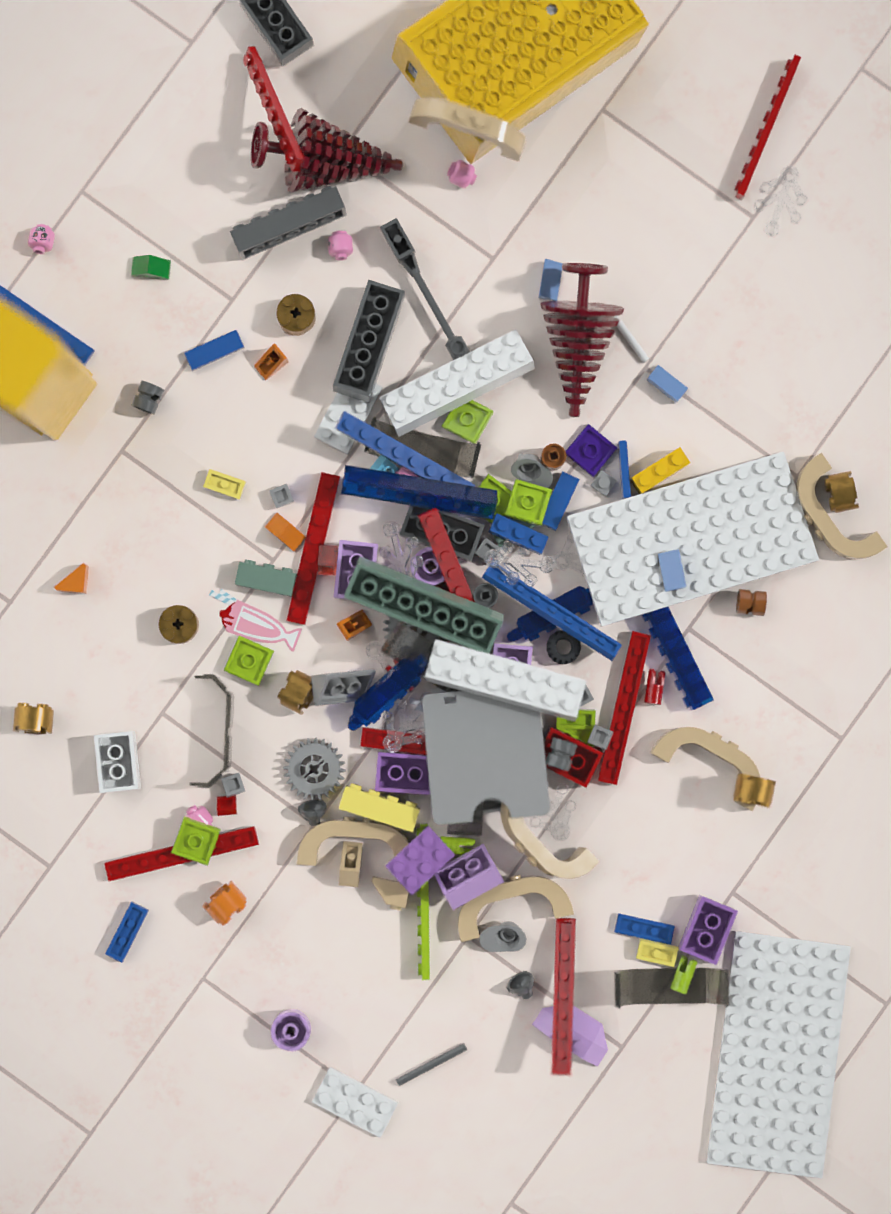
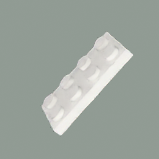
[314,383,383,455]
[312,1067,398,1138]

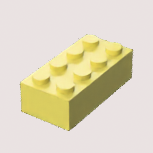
[338,783,420,832]

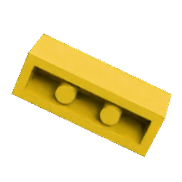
[630,447,690,494]

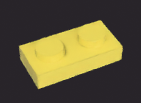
[203,469,246,500]
[636,938,678,967]

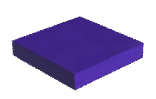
[566,424,618,477]

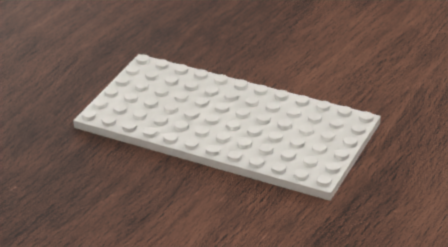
[566,451,819,627]
[706,931,851,1179]

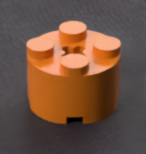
[202,880,247,926]

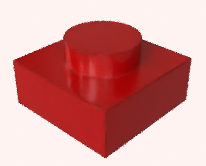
[217,795,237,816]

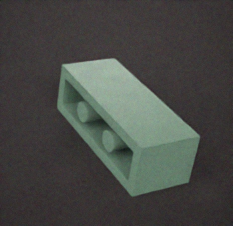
[235,559,297,597]

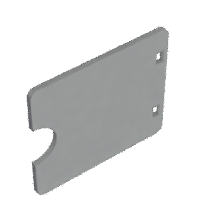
[422,691,550,825]

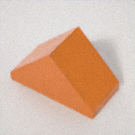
[254,343,289,380]
[265,513,306,551]
[54,563,89,594]
[337,609,372,641]

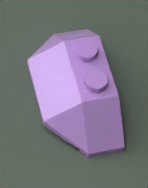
[532,1006,608,1067]

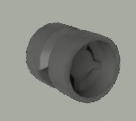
[131,380,164,415]
[473,583,498,608]
[545,738,577,771]

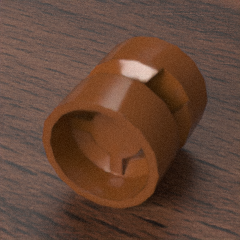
[540,443,566,471]
[736,589,767,616]

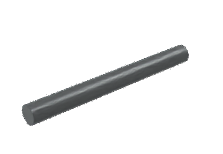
[395,1043,467,1086]

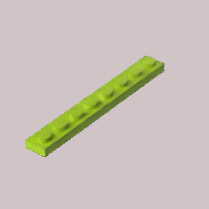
[416,823,430,980]

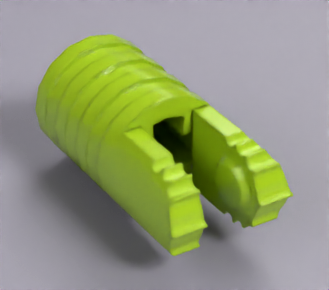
[440,836,475,855]
[670,955,697,994]

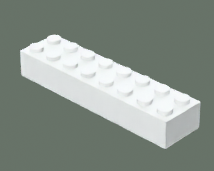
[379,329,535,437]
[425,640,587,722]

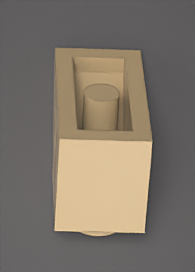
[339,841,363,887]
[372,876,409,911]

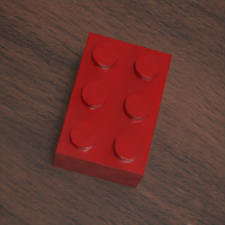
[543,727,603,788]

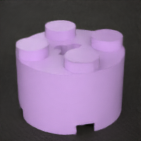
[412,547,445,586]
[271,1009,311,1051]

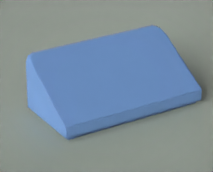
[538,259,562,301]
[647,365,688,403]
[658,549,686,592]

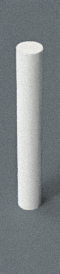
[610,316,649,363]

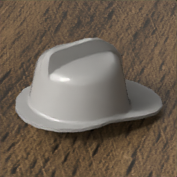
[511,453,553,488]
[480,921,526,952]

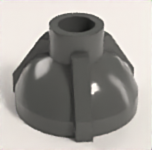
[298,800,327,826]
[506,971,534,999]

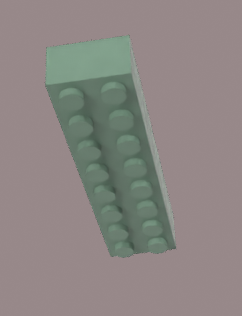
[344,556,504,654]

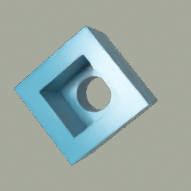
[370,455,399,484]

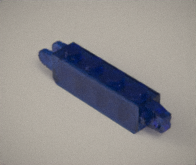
[506,586,593,643]
[347,654,429,731]

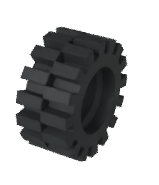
[546,630,581,664]

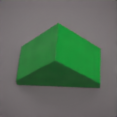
[131,255,171,280]

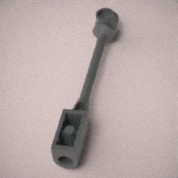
[380,218,470,360]

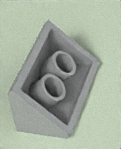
[311,669,376,706]

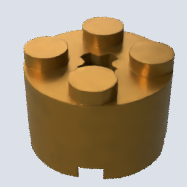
[276,294,316,336]
[824,471,859,513]
[159,605,199,644]
[277,670,313,715]
[13,703,54,734]
[733,773,776,808]

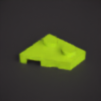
[556,709,596,747]

